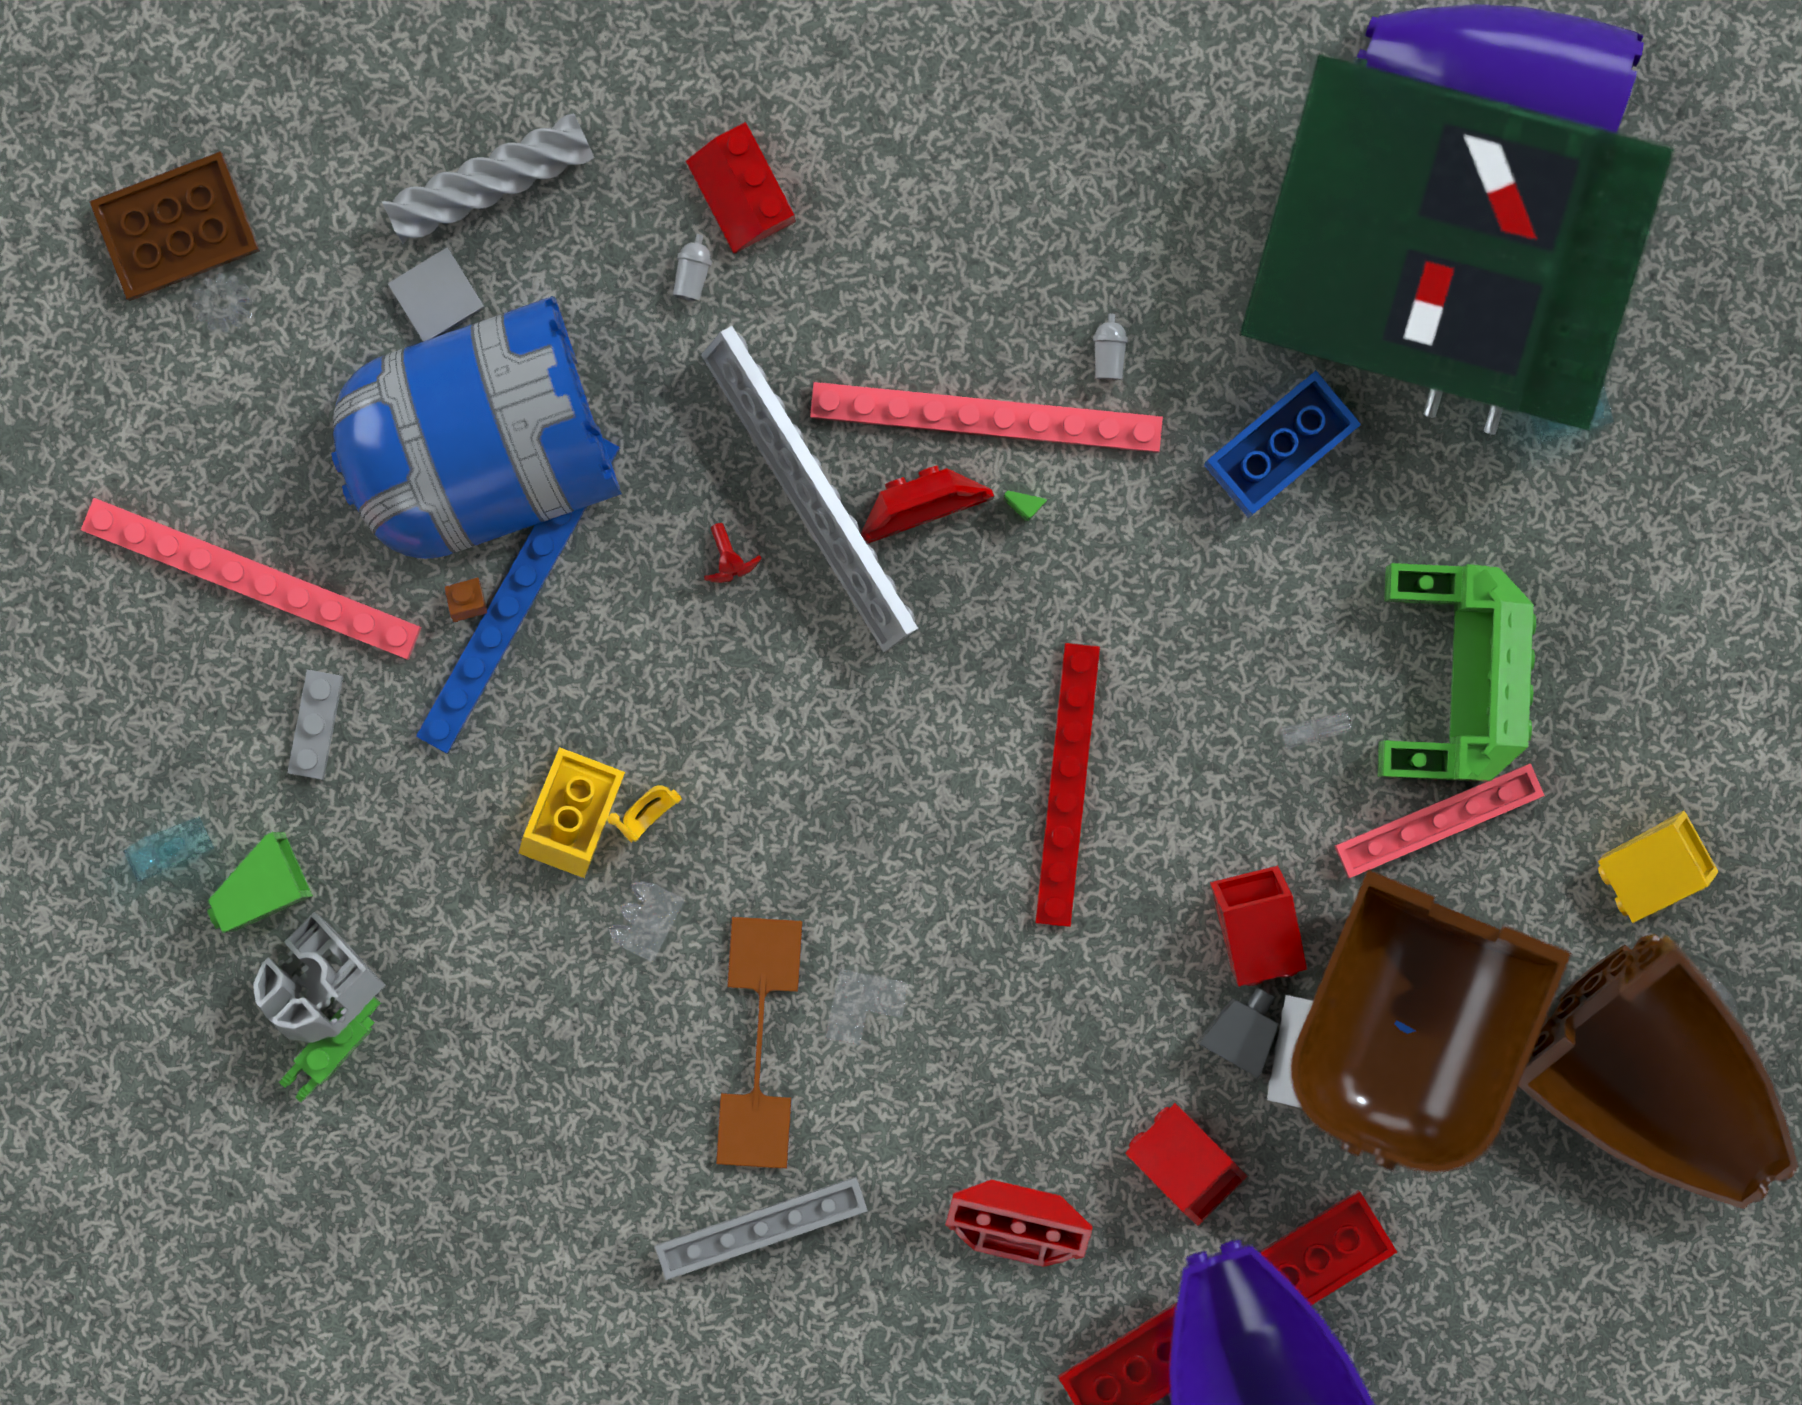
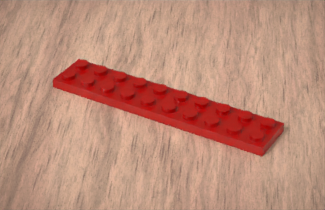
[1058,1190,1397,1405]

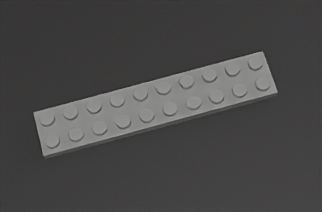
[701,326,918,652]

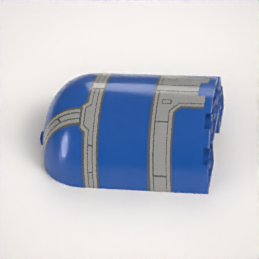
[331,296,622,559]

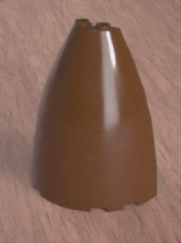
[1518,934,1799,1209]

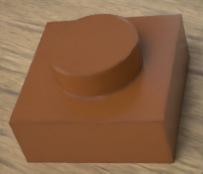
[444,577,487,622]

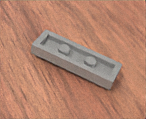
[287,669,343,780]

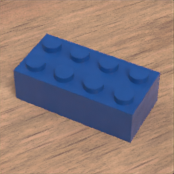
[1204,370,1361,518]

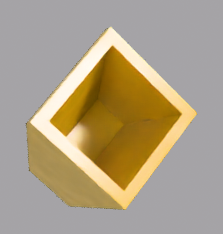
[1598,810,1719,923]

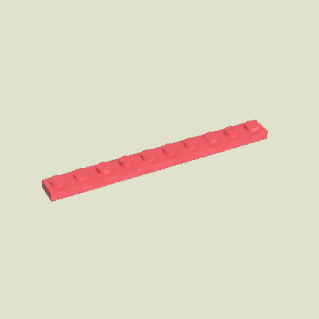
[810,382,1163,453]
[81,498,422,660]

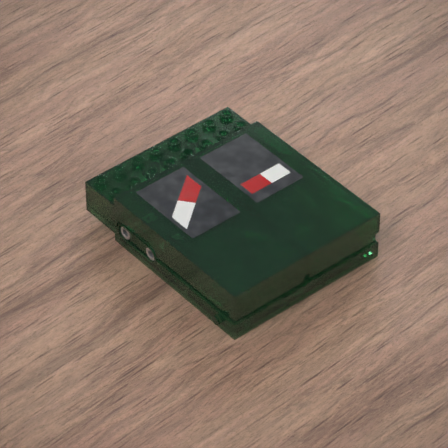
[1240,54,1675,435]

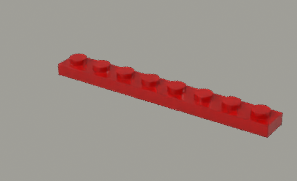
[1035,643,1100,927]

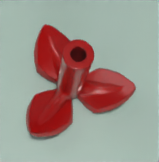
[704,523,762,583]

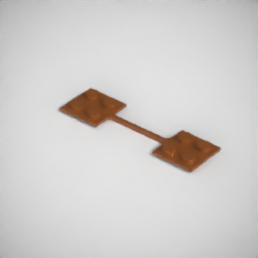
[716,917,802,1169]

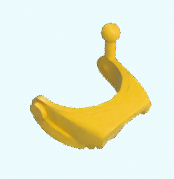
[608,785,683,843]

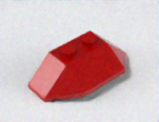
[860,466,994,544]
[945,1179,1093,1267]

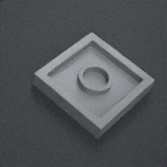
[388,247,485,341]

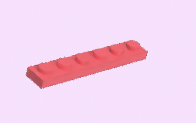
[1334,763,1545,878]

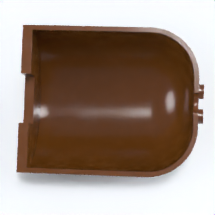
[1290,870,1572,1173]

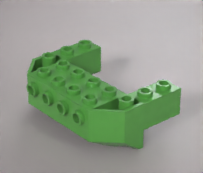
[1377,563,1536,782]

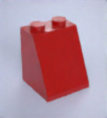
[1210,866,1307,987]
[1125,1103,1248,1226]

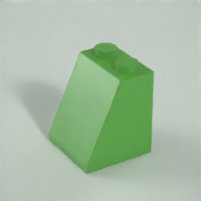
[208,832,313,933]

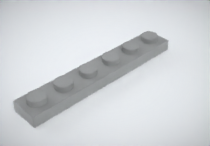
[655,1176,868,1280]

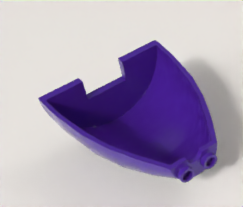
[1353,4,1644,231]
[1170,1239,1375,1405]

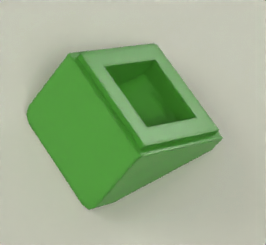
[1003,491,1047,521]

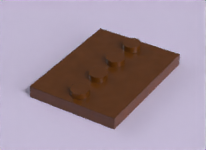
[89,151,260,301]

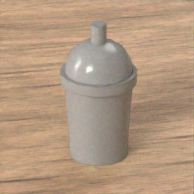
[673,234,712,302]
[1093,314,1128,380]

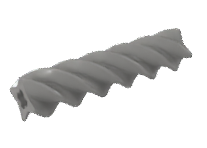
[382,113,594,244]

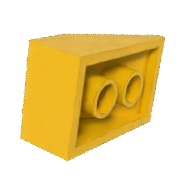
[518,747,625,878]

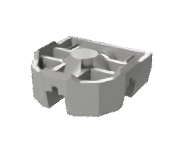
[254,912,386,1043]

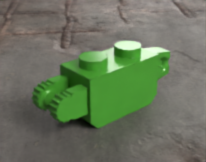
[279,997,381,1103]

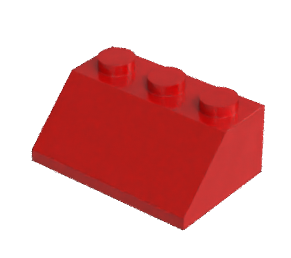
[686,122,796,254]

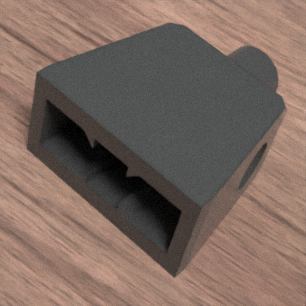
[1197,987,1278,1078]

